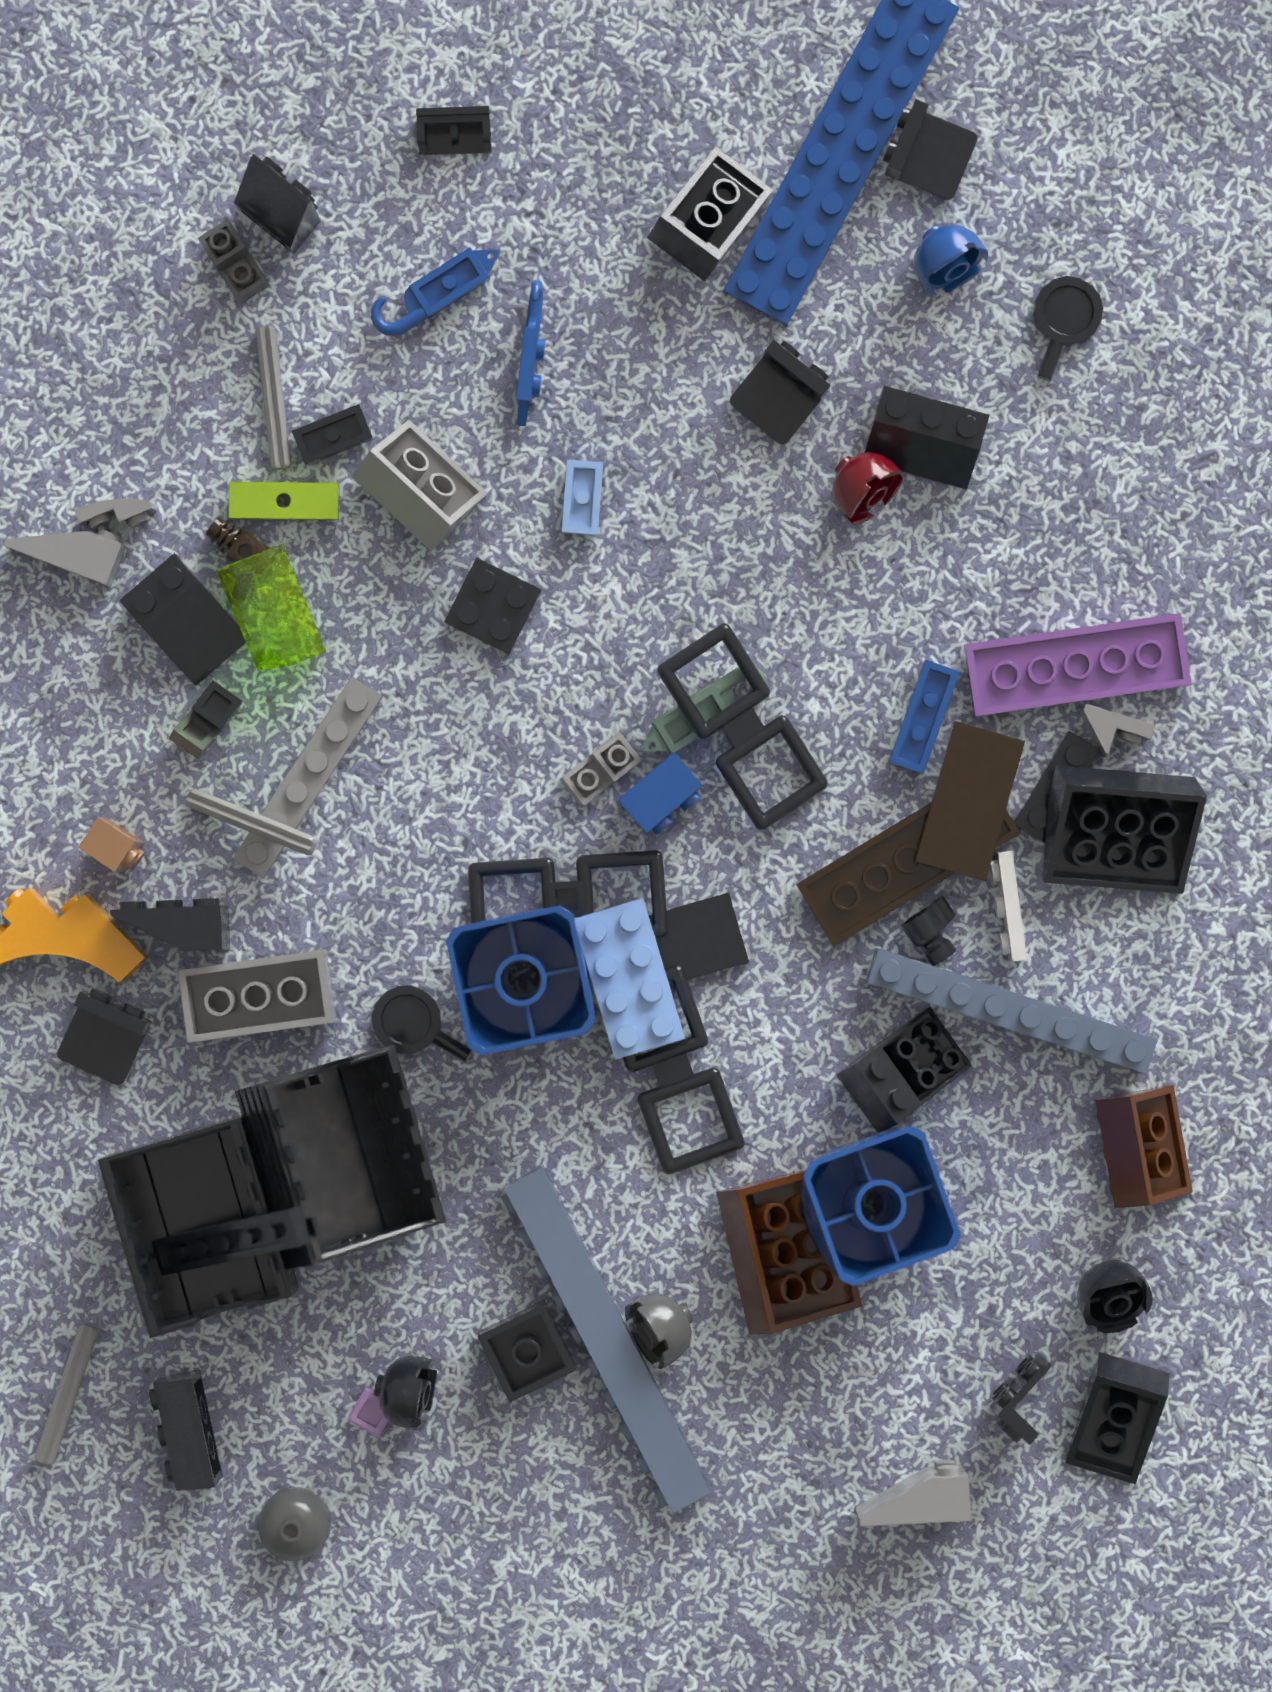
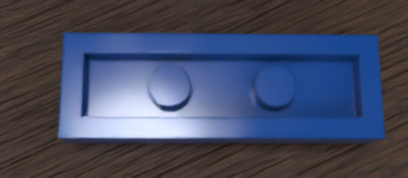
[888,659,960,775]

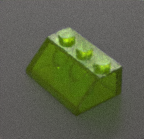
[216,543,326,671]

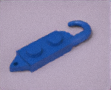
[371,247,500,336]
[516,280,546,426]

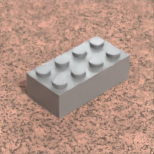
[177,949,337,1043]

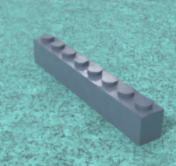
[865,948,1158,1074]

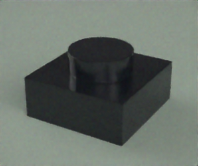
[191,680,242,733]

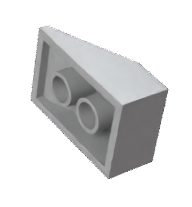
[855,1460,971,1527]

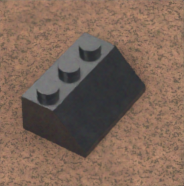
[864,386,990,490]
[149,1369,223,1491]

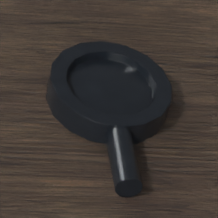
[1033,276,1103,381]
[372,985,472,1062]

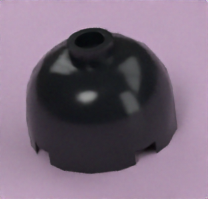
[1077,1260,1153,1333]
[374,1356,437,1431]

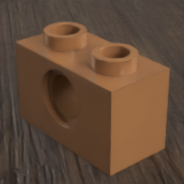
[78,817,145,873]

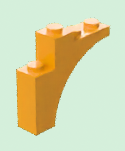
[0,888,149,983]

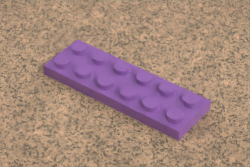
[964,613,1192,717]

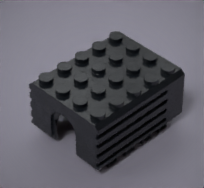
[235,1044,446,1269]
[97,1115,299,1338]

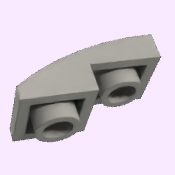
[74,499,157,529]
[559,732,642,808]

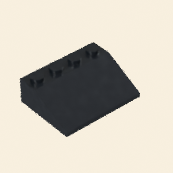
[1042,765,1207,894]

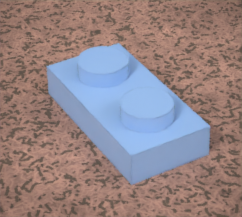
[562,460,603,536]

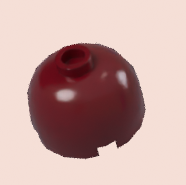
[831,452,904,525]

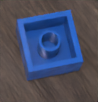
[618,752,703,835]

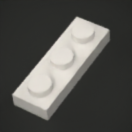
[990,851,1027,961]

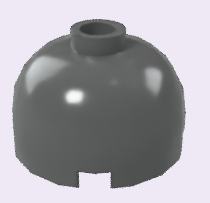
[625,1293,693,1369]
[258,1487,331,1562]

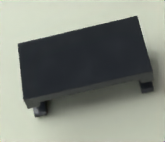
[416,106,492,155]

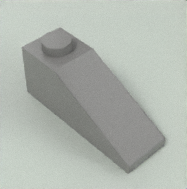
[4,528,126,588]

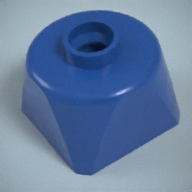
[446,906,595,1055]
[802,1126,961,1286]

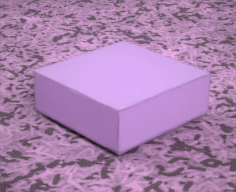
[347,1387,389,1438]

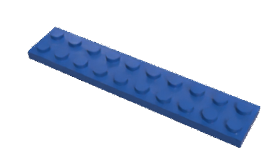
[723,0,960,327]

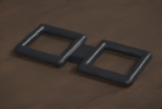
[657,623,828,831]
[468,850,668,938]
[622,965,745,1174]

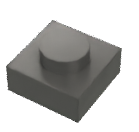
[169,711,220,759]

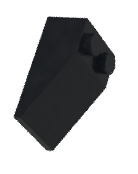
[647,146,773,281]
[119,553,250,686]
[1065,1352,1170,1484]

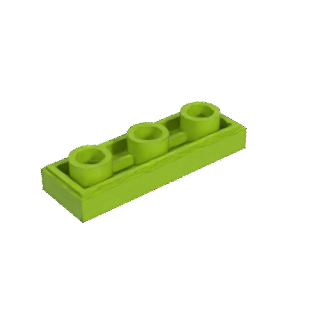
[229,482,339,521]

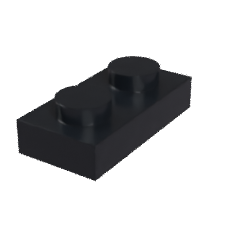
[292,404,373,466]

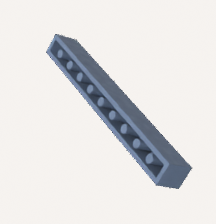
[501,1165,712,1514]

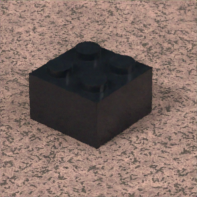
[477,1299,576,1403]

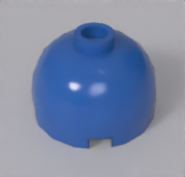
[914,225,989,296]

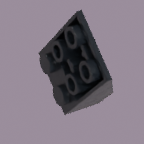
[234,154,321,254]
[110,898,230,951]
[836,1007,972,1134]

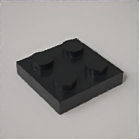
[444,557,542,655]

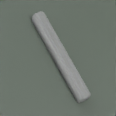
[256,326,291,470]
[186,789,318,856]
[35,1324,99,1465]

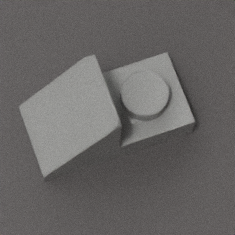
[1079,704,1156,758]

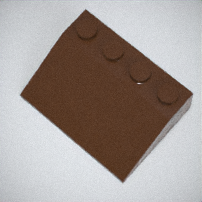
[716,1170,862,1334]

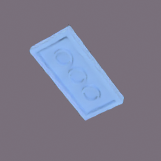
[575,898,685,1060]

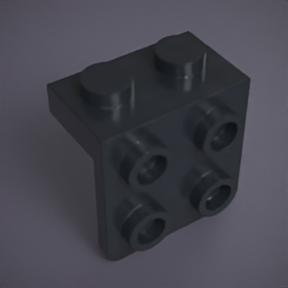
[882,99,978,200]
[730,340,831,445]
[57,988,152,1085]
[989,1353,1052,1445]

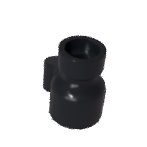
[901,896,956,966]

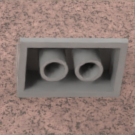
[351,420,488,551]

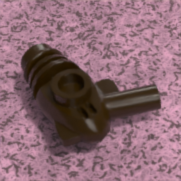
[206,517,275,600]

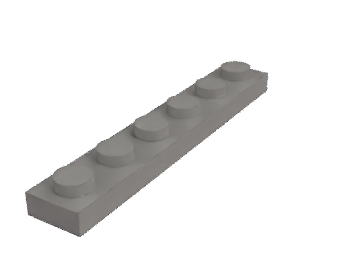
[232,676,383,878]

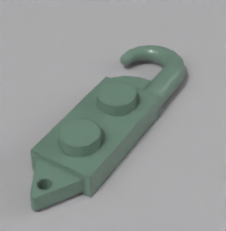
[641,667,768,754]

